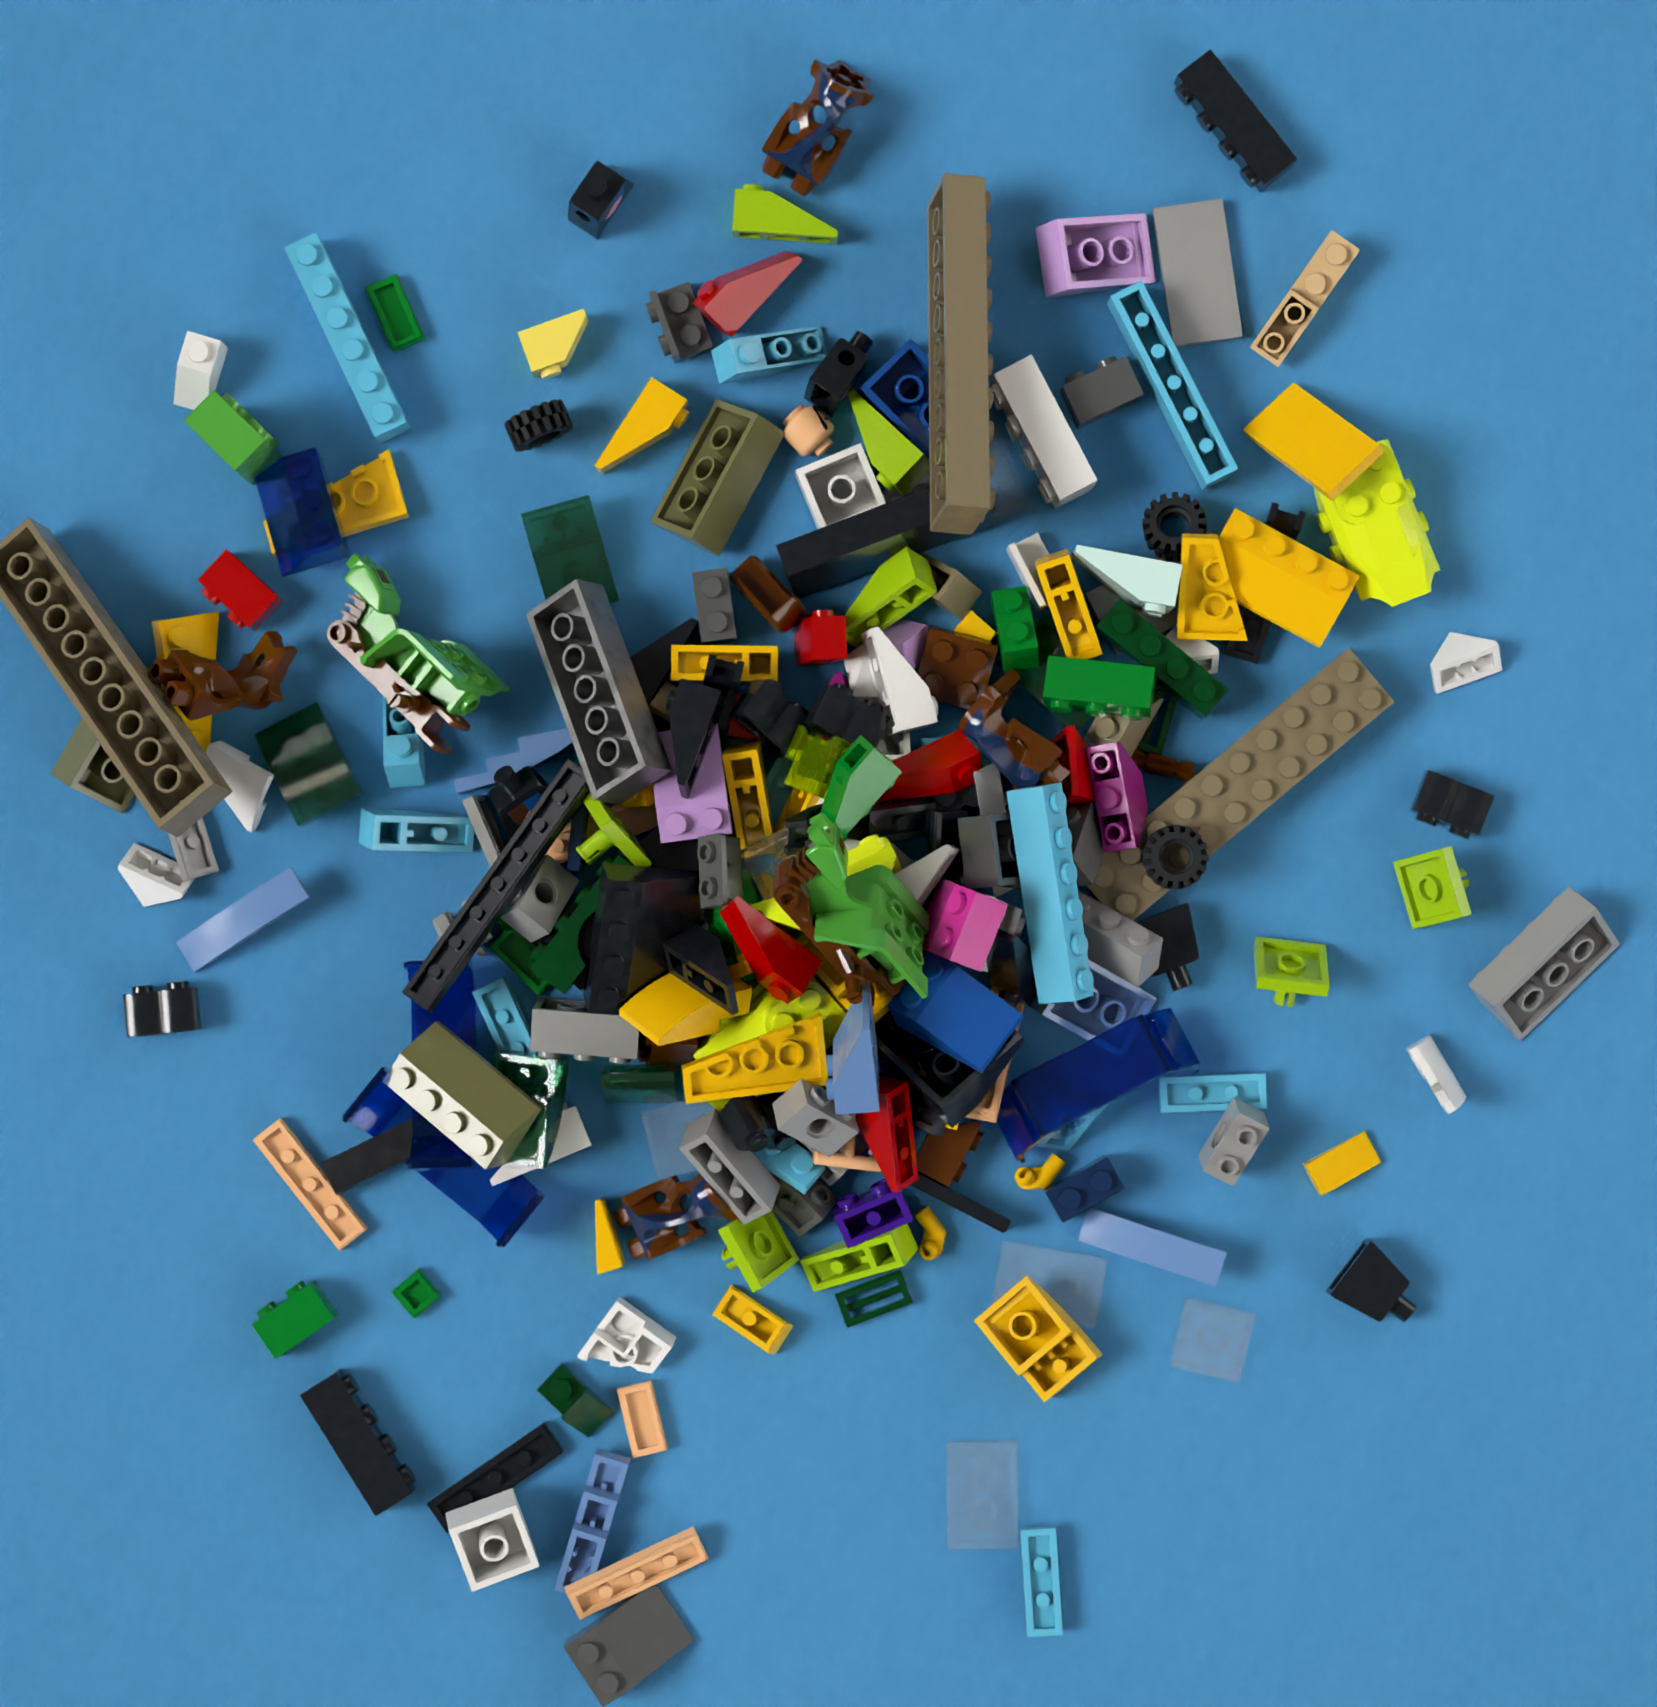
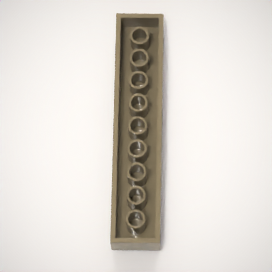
[927,173,995,535]
[0,517,233,837]
[1084,648,1395,921]

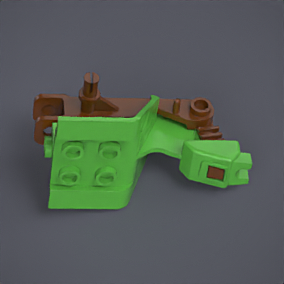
[327,553,510,755]
[773,812,929,1006]

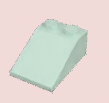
[1071,545,1183,618]

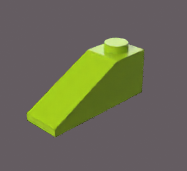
[732,184,838,245]
[848,389,929,496]
[844,546,938,648]
[800,1223,918,1292]

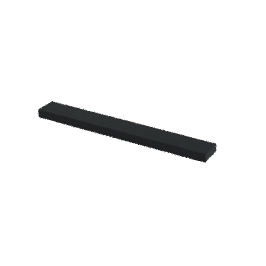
[402,759,590,1014]

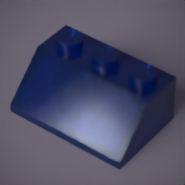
[255,447,351,577]

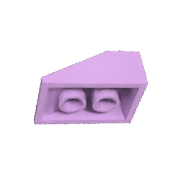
[1035,213,1156,297]
[653,723,733,843]

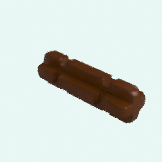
[1131,749,1195,782]

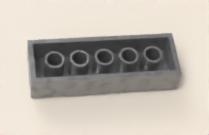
[526,579,672,804]

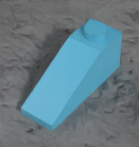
[359,808,474,852]

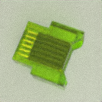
[784,724,852,799]

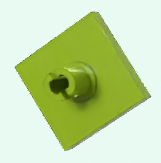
[576,792,652,867]
[1393,846,1472,929]
[1254,936,1330,1007]
[718,1211,800,1292]

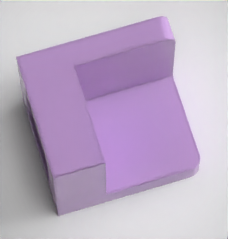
[882,619,928,669]

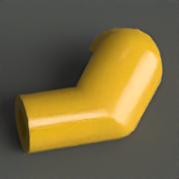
[1014,1153,1067,1190]
[914,1205,946,1260]

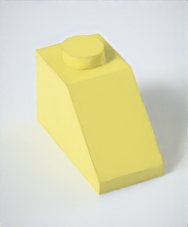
[517,309,589,379]

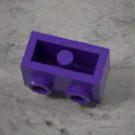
[833,1179,913,1248]

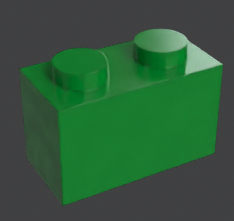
[991,586,1039,672]
[251,1280,339,1359]

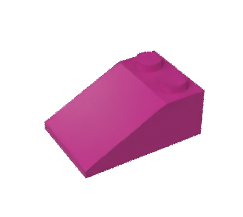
[923,878,1008,972]

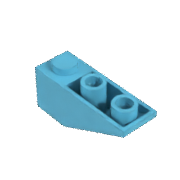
[711,326,827,384]
[382,695,425,788]

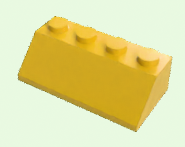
[1218,508,1360,648]

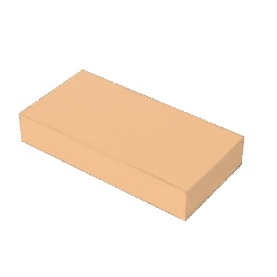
[617,1379,668,1458]

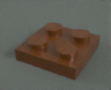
[917,625,999,709]

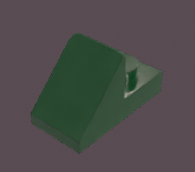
[537,1363,613,1438]

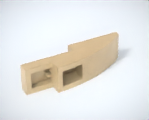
[1250,230,1360,367]

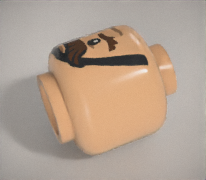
[782,404,834,457]

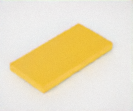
[1243,382,1384,501]

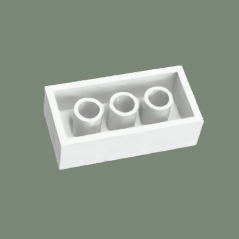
[990,354,1098,509]

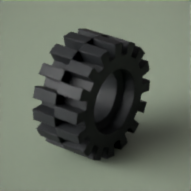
[504,399,573,452]
[1142,492,1207,561]
[1142,825,1209,890]

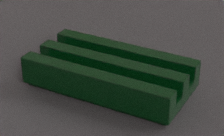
[1136,681,1177,755]
[835,1269,913,1328]

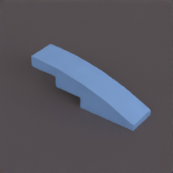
[453,728,574,795]
[176,867,311,972]
[1078,1207,1227,1286]
[554,1448,631,1594]

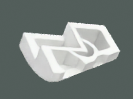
[206,740,274,833]
[1406,1034,1467,1114]
[577,1296,677,1374]

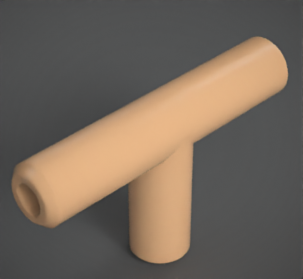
[812,1136,881,1172]

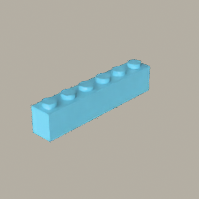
[284,232,412,444]
[1107,280,1238,490]
[1006,782,1094,1004]

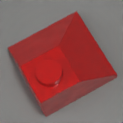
[1050,726,1096,809]

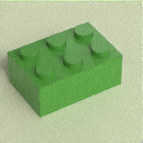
[184,390,282,486]

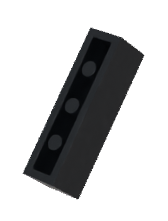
[1174,49,1297,192]
[300,1369,416,1517]

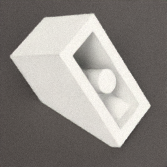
[173,331,228,410]

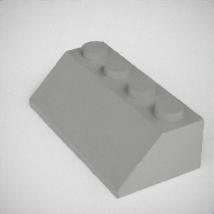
[1468,887,1620,1042]

